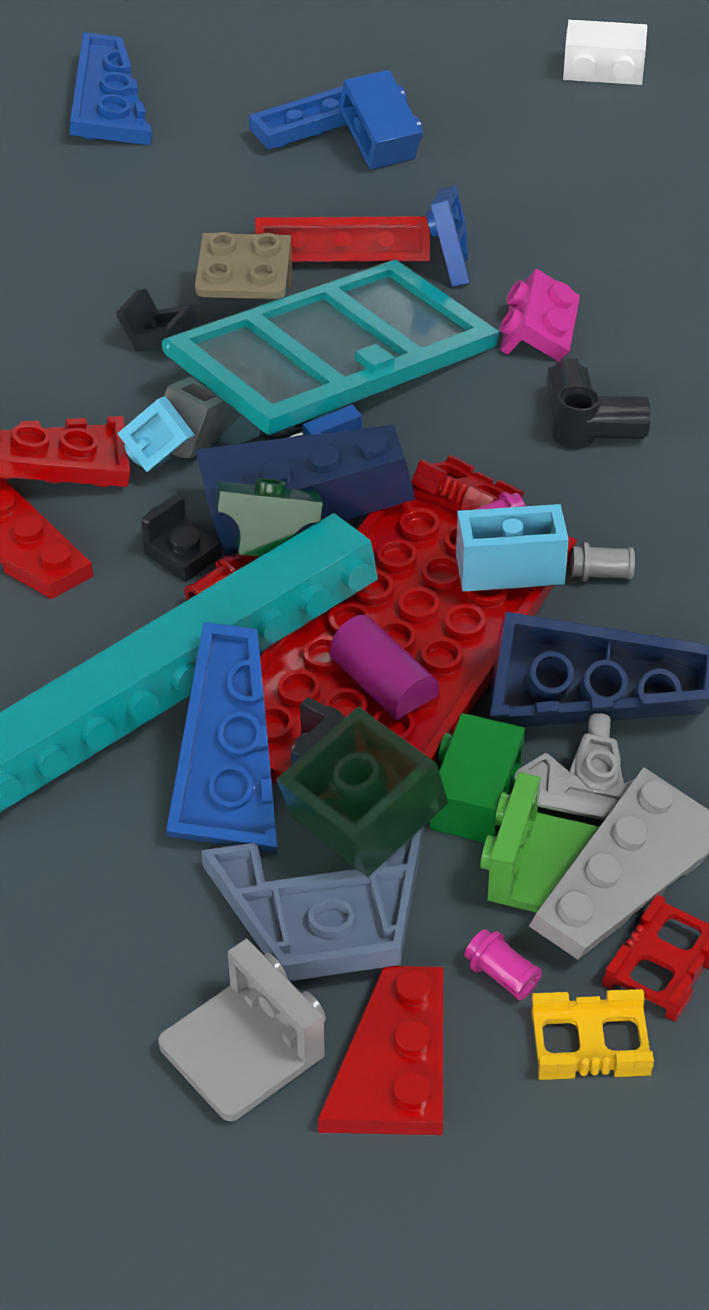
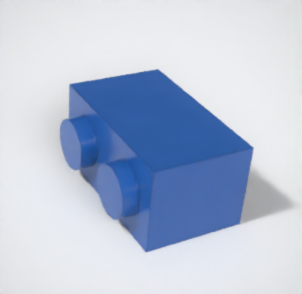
[339,70,423,170]

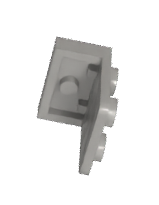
[159,938,326,1121]

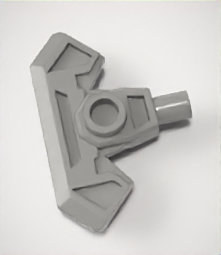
[513,713,635,820]

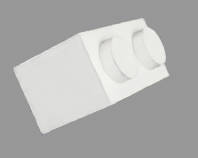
[563,20,647,85]

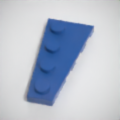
[69,32,152,146]
[166,622,278,852]

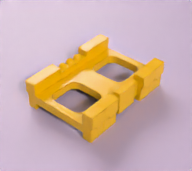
[531,989,654,1080]

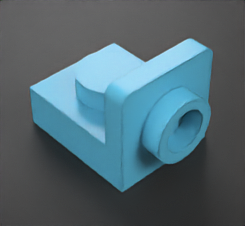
[117,396,195,472]

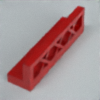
[255,216,430,263]

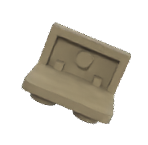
[195,232,293,299]

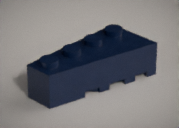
[195,425,416,556]
[486,612,709,727]

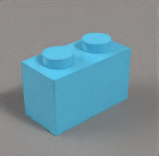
[456,504,569,591]

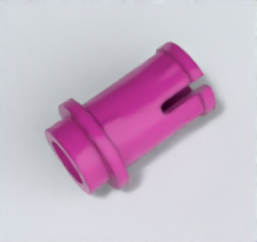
[465,929,542,1001]

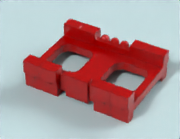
[411,455,525,510]
[602,894,709,1022]

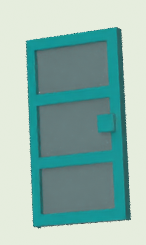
[162,260,500,435]

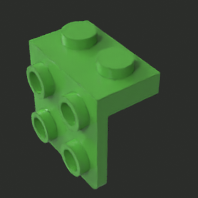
[481,772,599,912]

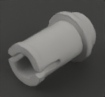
[570,542,635,582]

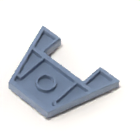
[201,819,424,981]

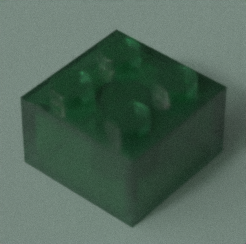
[276,706,449,878]

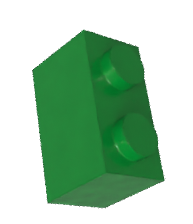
[423,713,525,843]

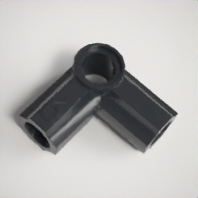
[547,358,650,449]

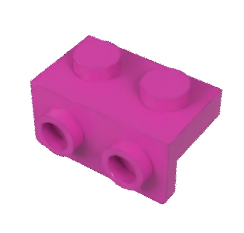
[500,268,580,362]

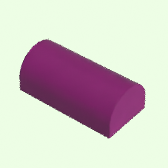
[331,615,439,720]

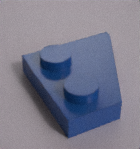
[427,185,470,287]

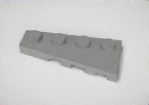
[529,767,709,960]

